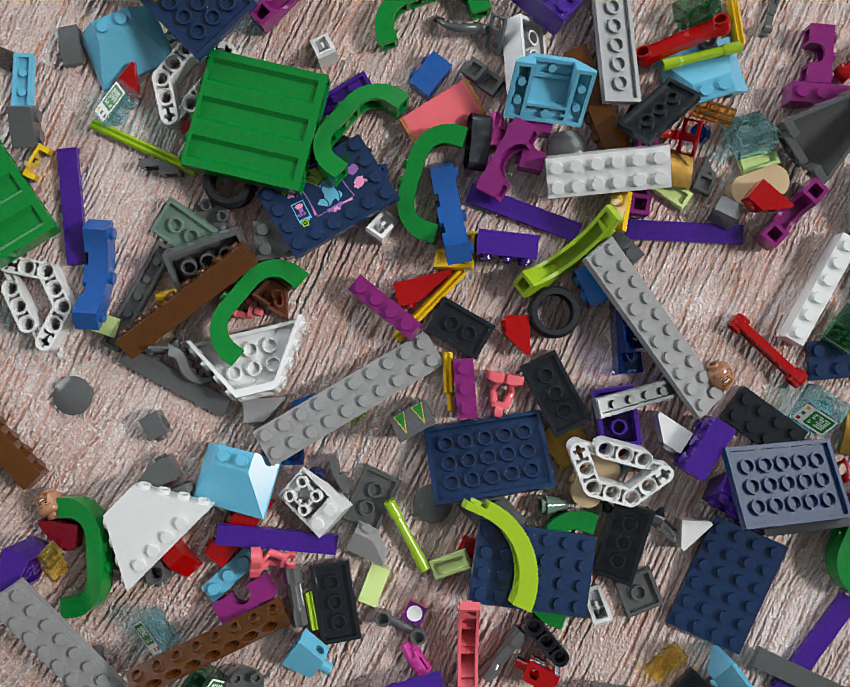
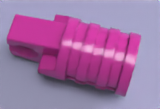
[489,112,505,150]
[400,639,432,677]

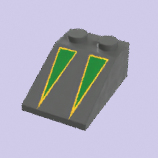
[390,397,436,443]

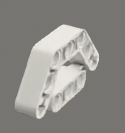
[152,41,239,130]
[0,257,77,351]
[566,436,674,507]

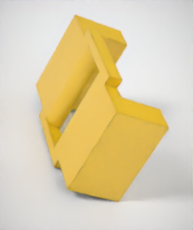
[22,143,55,182]

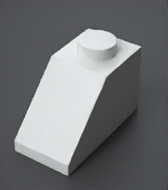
[653,411,693,454]

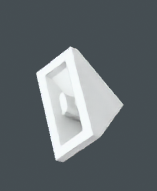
[309,33,339,69]
[365,210,399,245]
[676,517,713,551]
[587,584,614,627]

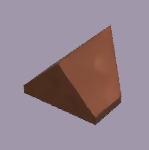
[251,279,288,320]

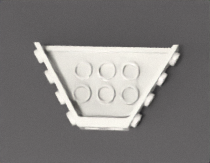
[186,314,307,402]
[103,481,215,591]

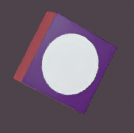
[401,598,428,626]

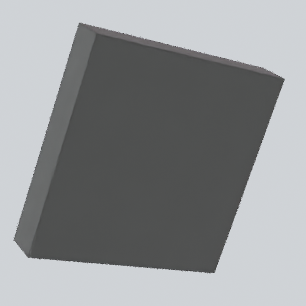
[612,566,664,618]

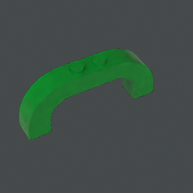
[375,0,491,53]
[313,83,409,188]
[397,124,468,244]
[209,259,308,367]
[56,495,114,618]
[825,496,850,593]
[533,508,599,630]

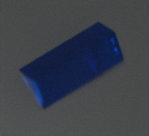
[609,299,647,376]

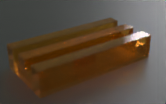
[692,101,737,128]

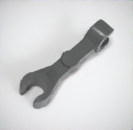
[760,0,780,38]

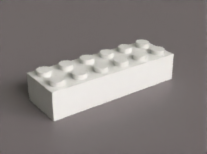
[545,143,672,199]

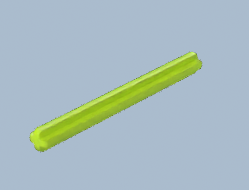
[90,119,198,176]

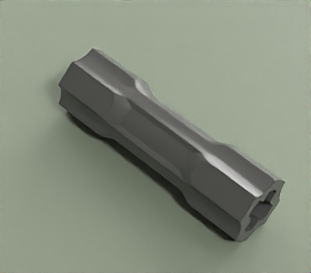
[282,563,309,628]
[478,624,528,683]

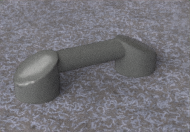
[375,609,426,646]

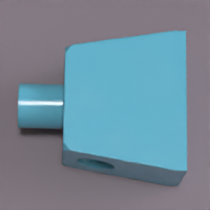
[282,628,333,678]

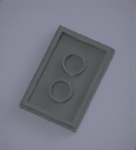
[341,463,402,530]

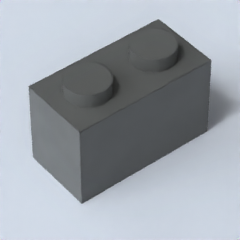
[6,105,45,148]

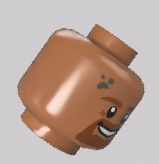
[707,360,735,390]
[35,489,62,520]

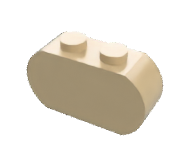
[725,164,790,211]
[567,454,620,508]

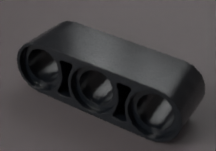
[463,113,491,172]
[523,613,569,667]

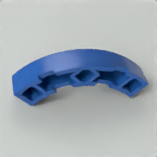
[429,161,474,265]
[71,219,117,330]

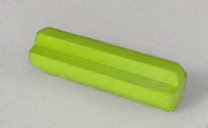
[304,590,320,631]

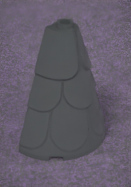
[776,90,850,184]

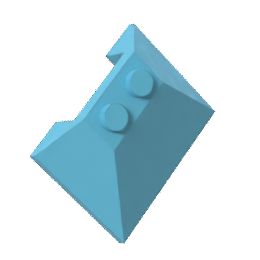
[80,6,172,91]
[656,36,748,111]
[503,53,597,127]
[193,442,281,520]
[708,644,753,687]

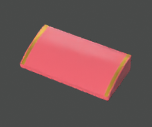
[399,78,486,145]

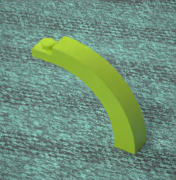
[513,204,623,298]
[461,497,538,613]

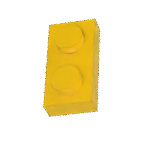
[609,191,633,232]

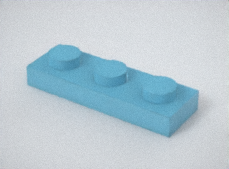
[11,53,37,106]
[201,547,250,602]

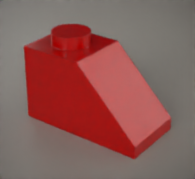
[741,179,794,213]
[500,315,530,355]
[161,538,203,578]

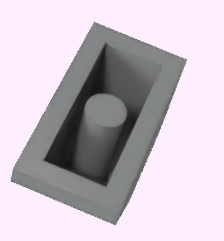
[243,396,286,426]
[346,521,388,566]

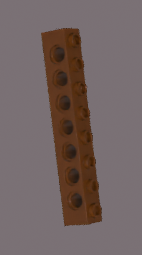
[125,597,291,687]

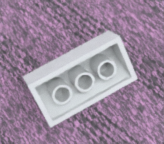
[501,14,546,96]

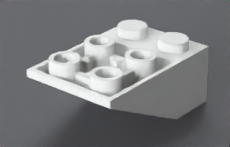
[278,467,353,538]

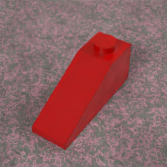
[393,269,452,310]

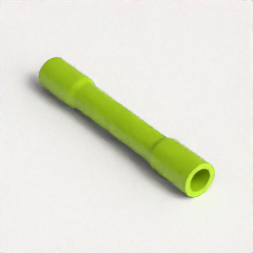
[661,40,743,71]
[384,498,430,573]

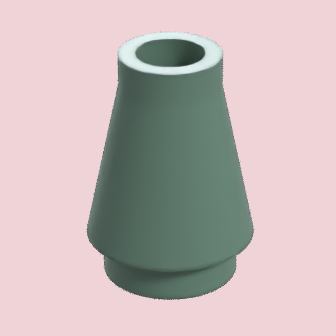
[538,495,569,515]

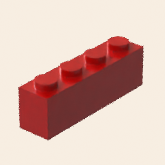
[204,498,275,568]

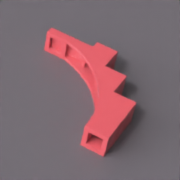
[457,600,481,687]

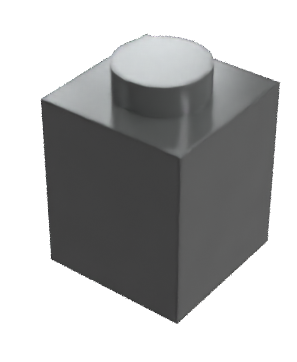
[708,195,744,230]

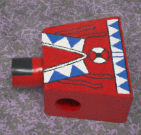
[513,654,560,687]

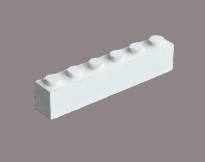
[776,232,850,346]

